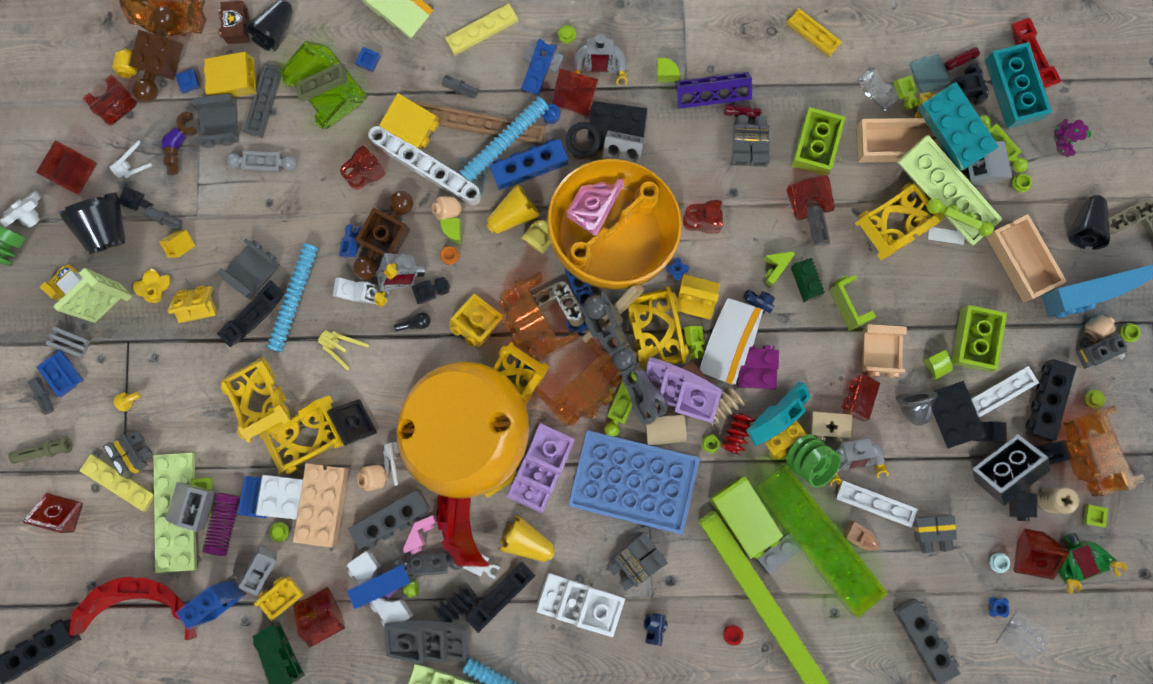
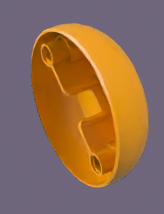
[547,159,682,290]
[397,362,529,498]

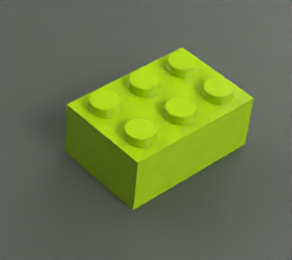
[791,107,846,177]
[951,305,1007,372]

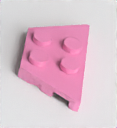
[567,179,624,236]

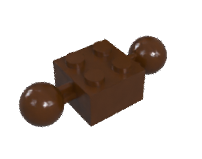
[129,6,183,103]
[353,191,414,281]

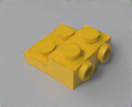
[449,294,504,348]

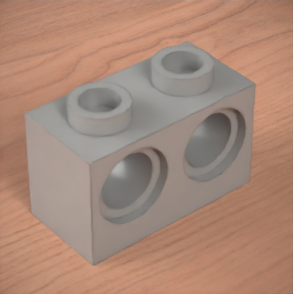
[602,131,645,164]
[238,546,277,596]

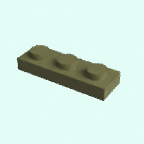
[296,63,348,102]

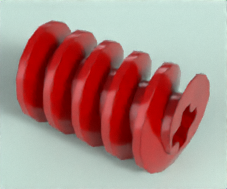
[720,413,756,456]

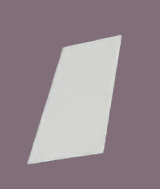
[928,227,964,245]

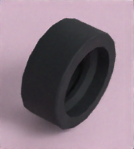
[566,122,603,158]

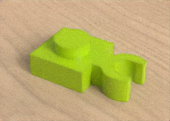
[893,75,920,111]
[684,326,705,360]

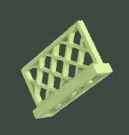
[53,268,132,323]

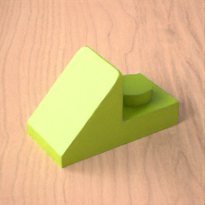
[763,252,795,288]

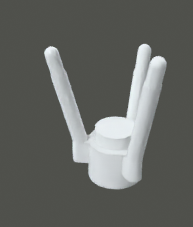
[109,140,152,178]
[383,442,414,486]

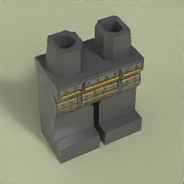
[731,115,770,167]
[607,532,668,591]

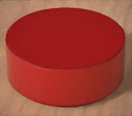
[723,624,744,646]

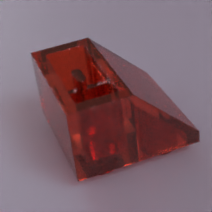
[36,140,98,195]
[841,374,880,421]
[293,587,345,648]

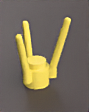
[318,330,369,370]

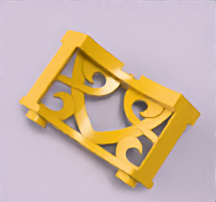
[855,182,945,261]
[626,286,689,372]
[493,341,550,430]
[220,356,290,443]
[258,395,344,475]

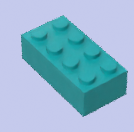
[984,42,1052,129]
[917,82,999,171]

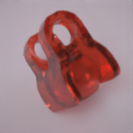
[83,75,137,126]
[340,145,386,190]
[787,175,835,221]
[682,200,723,234]

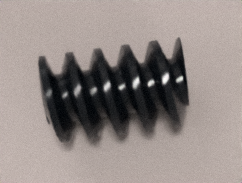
[433,582,478,623]

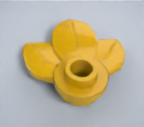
[133,268,170,303]

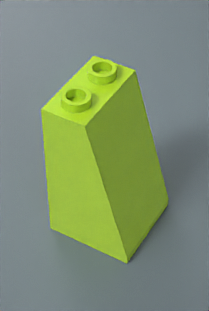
[708,476,783,559]

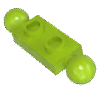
[979,115,1028,173]
[927,198,994,236]
[604,372,637,437]

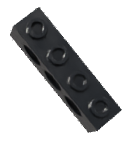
[1025,359,1077,441]
[0,619,82,684]

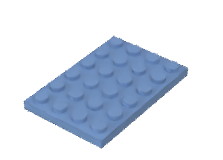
[568,430,700,535]

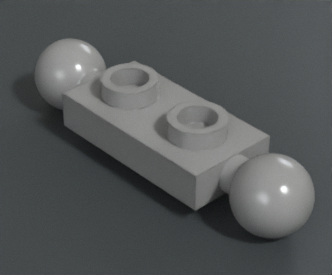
[226,151,297,173]

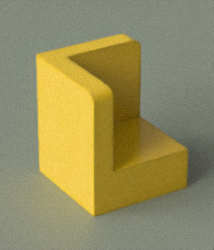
[159,230,195,258]

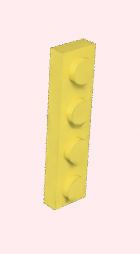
[445,3,518,56]
[80,454,154,511]

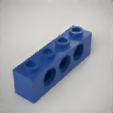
[489,139,568,191]

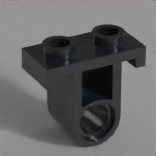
[945,62,989,106]

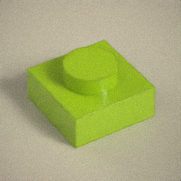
[1083,504,1108,528]

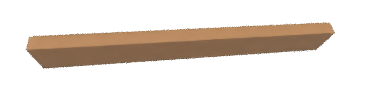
[410,100,546,146]

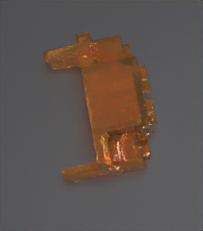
[499,272,579,362]
[534,339,623,427]
[1063,405,1145,497]

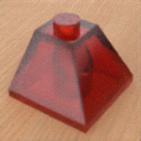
[553,68,599,116]
[1014,529,1070,580]

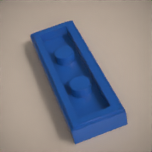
[347,565,411,610]

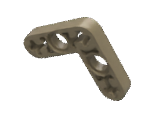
[1109,199,1153,241]
[518,282,585,326]

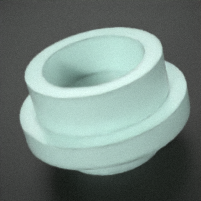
[989,553,1010,573]

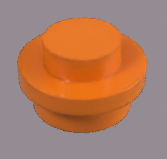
[440,246,459,265]

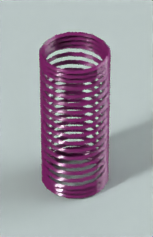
[202,493,240,556]

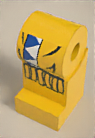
[40,264,79,301]

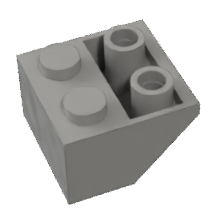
[968,141,1012,187]
[165,482,216,531]

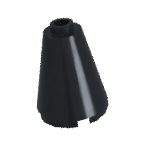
[244,0,293,52]
[1068,195,1111,250]

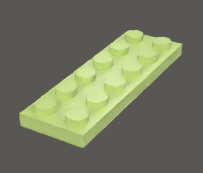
[897,135,1003,246]
[153,453,197,573]

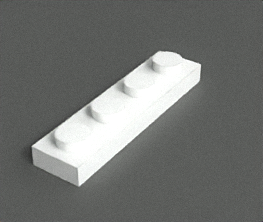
[971,366,1039,417]
[835,480,918,528]

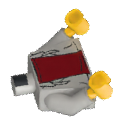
[571,34,628,86]
[374,253,425,307]
[829,438,889,486]

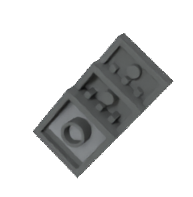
[384,621,469,664]

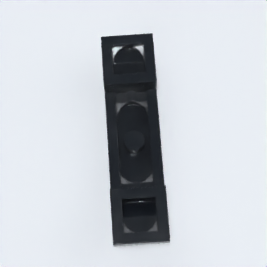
[217,280,285,347]
[465,562,536,633]

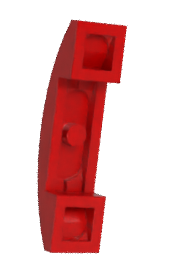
[1011,18,1062,89]

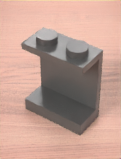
[193,93,239,148]
[216,239,280,300]

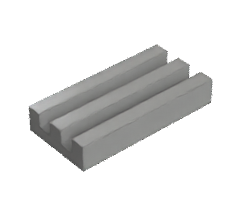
[46,327,90,358]

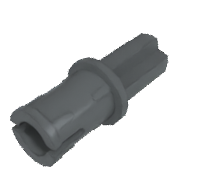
[442,74,479,98]
[144,206,183,230]
[28,377,54,415]

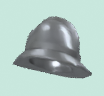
[896,391,938,426]

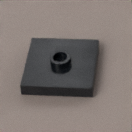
[327,399,377,446]

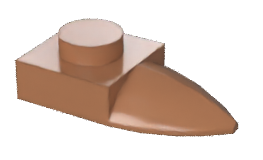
[842,520,880,551]

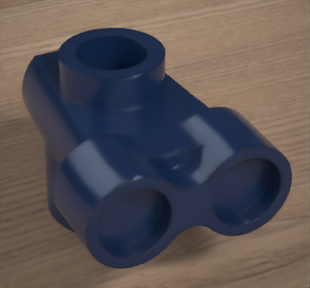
[743,289,776,314]
[643,613,668,646]

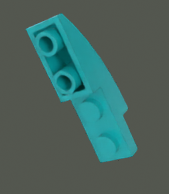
[747,381,811,446]

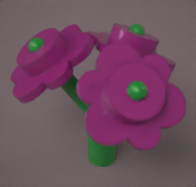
[1054,118,1091,157]

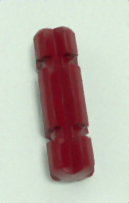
[944,47,980,71]
[724,104,761,119]

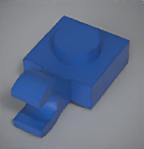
[339,224,361,258]

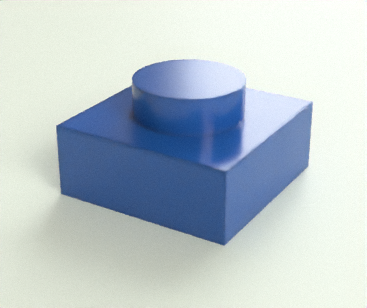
[355,47,381,72]
[175,69,200,94]

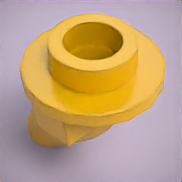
[113,391,141,412]

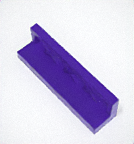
[675,72,752,109]

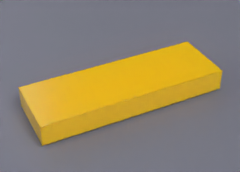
[786,8,842,57]

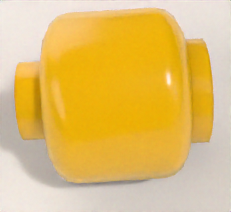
[112,49,138,78]

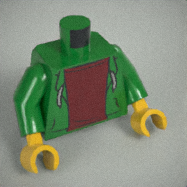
[1056,532,1127,594]

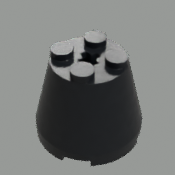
[58,192,125,254]

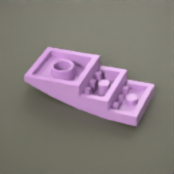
[645,357,722,423]
[506,423,575,513]

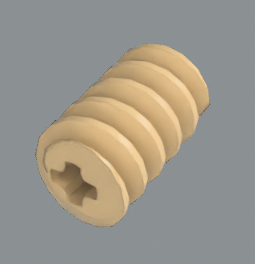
[708,387,745,427]
[1038,488,1079,514]

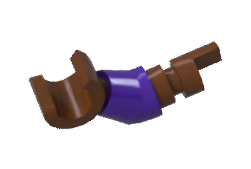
[161,112,198,175]

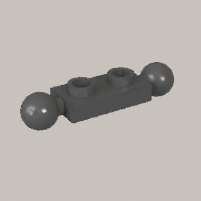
[390,552,463,577]

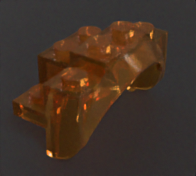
[119,0,207,37]

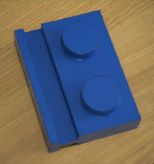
[37,350,84,398]
[237,476,267,519]

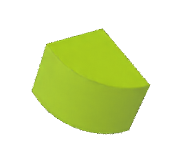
[656,58,680,83]
[440,218,462,244]
[923,350,953,381]

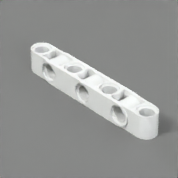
[368,126,481,205]

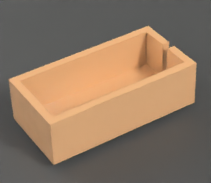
[857,118,940,163]
[986,214,1067,303]
[293,463,350,548]

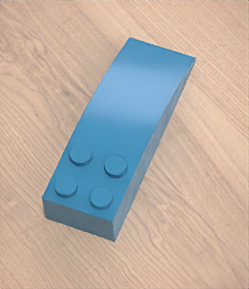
[1041,265,1153,319]

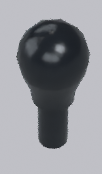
[394,312,431,332]

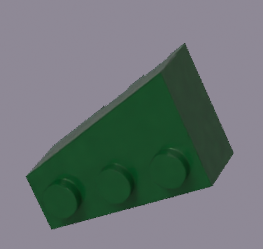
[252,622,305,684]

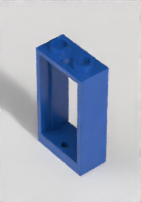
[176,579,246,630]

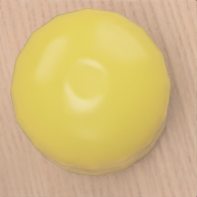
[521,220,551,254]

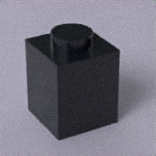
[1009,493,1038,521]

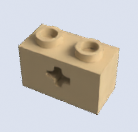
[808,412,852,442]

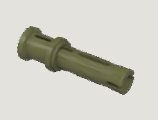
[9,436,72,464]

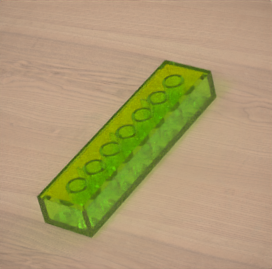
[753,465,889,619]

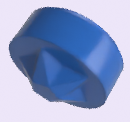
[542,104,560,124]

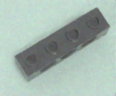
[348,489,431,551]
[893,599,961,684]

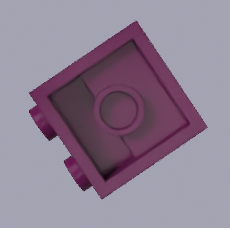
[737,345,779,390]

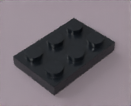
[587,101,648,141]
[932,380,987,449]

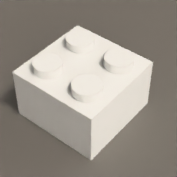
[255,474,303,519]

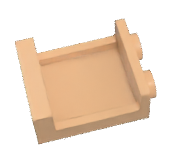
[862,324,907,378]

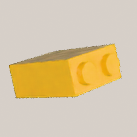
[203,52,256,98]
[379,93,440,151]

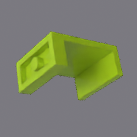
[829,275,876,331]

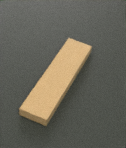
[582,285,645,343]

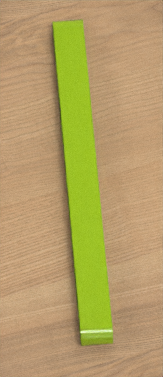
[698,510,829,684]

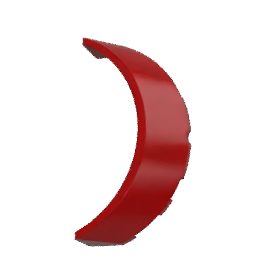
[437,494,489,567]
[69,577,197,640]

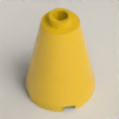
[486,185,540,234]
[498,514,555,562]

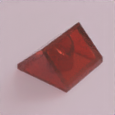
[23,493,83,533]

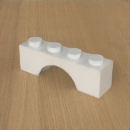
[347,550,413,627]

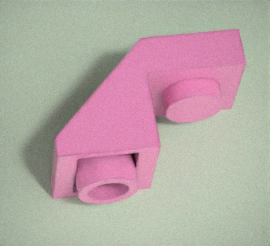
[403,515,437,555]

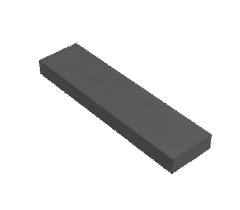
[243,63,283,138]

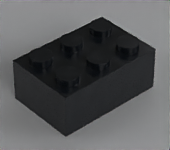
[972,434,1050,506]

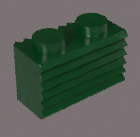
[791,258,825,303]

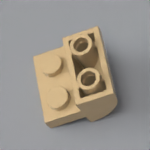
[644,403,687,445]

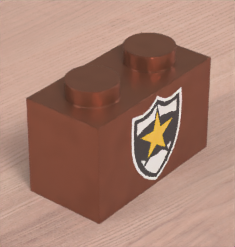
[218,0,249,44]

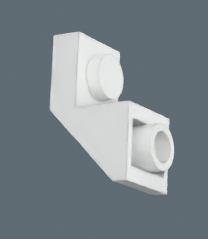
[333,278,380,304]

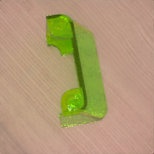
[278,41,367,129]

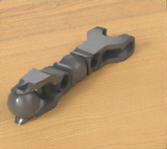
[579,291,668,424]

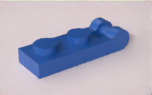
[521,39,557,96]

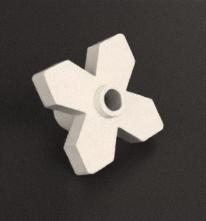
[0,191,41,228]

